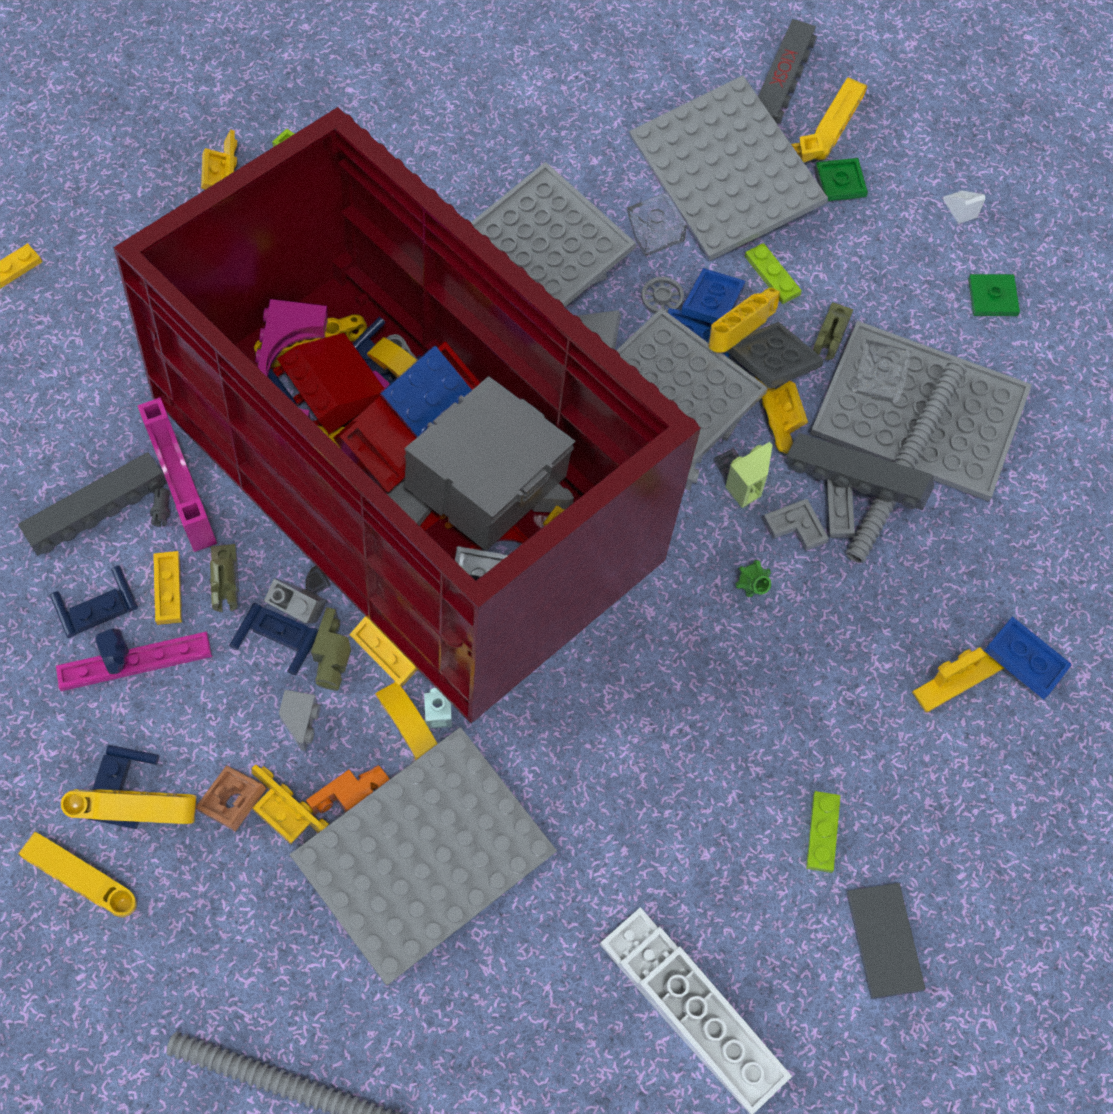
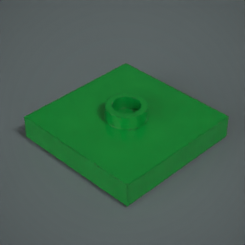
[815,158,868,201]
[968,274,1020,316]

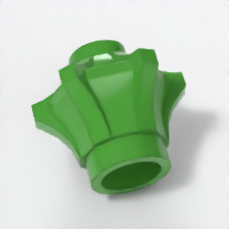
[735,559,771,597]

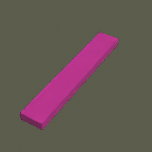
[56,631,212,691]

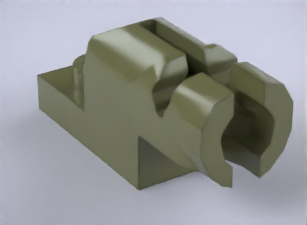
[813,302,854,360]
[210,544,239,612]
[311,607,351,691]

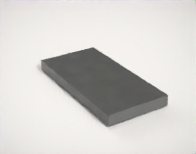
[846,883,926,999]

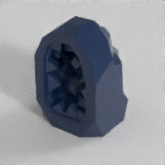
[95,628,129,674]

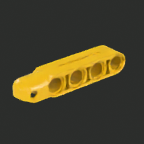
[814,77,867,160]
[709,288,780,353]
[254,315,367,369]
[61,789,197,824]
[18,831,137,918]

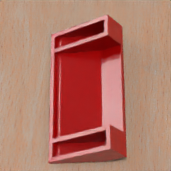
[333,341,480,493]

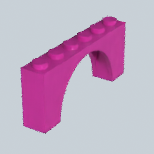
[256,299,328,418]
[137,397,217,552]

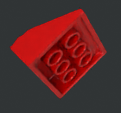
[277,333,385,434]

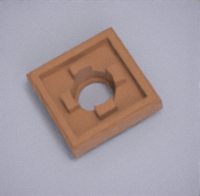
[196,765,267,832]

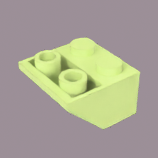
[725,442,773,508]

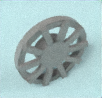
[641,277,684,313]

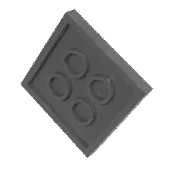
[727,322,824,389]

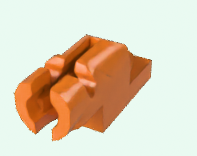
[306,765,390,816]

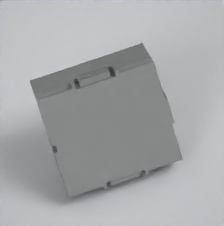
[404,376,575,551]

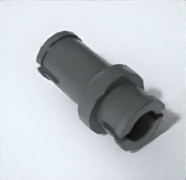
[150,488,170,527]

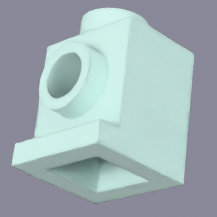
[424,688,452,729]

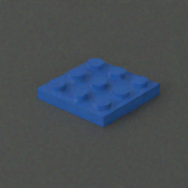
[379,346,472,438]

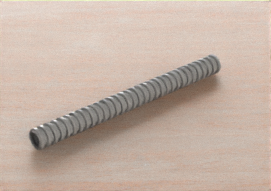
[845,360,967,563]
[166,1031,401,1114]

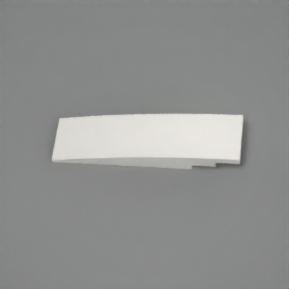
[600,907,792,1114]

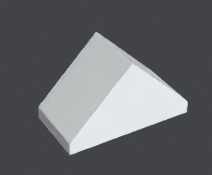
[943,191,985,224]

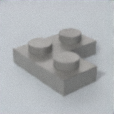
[763,499,829,551]

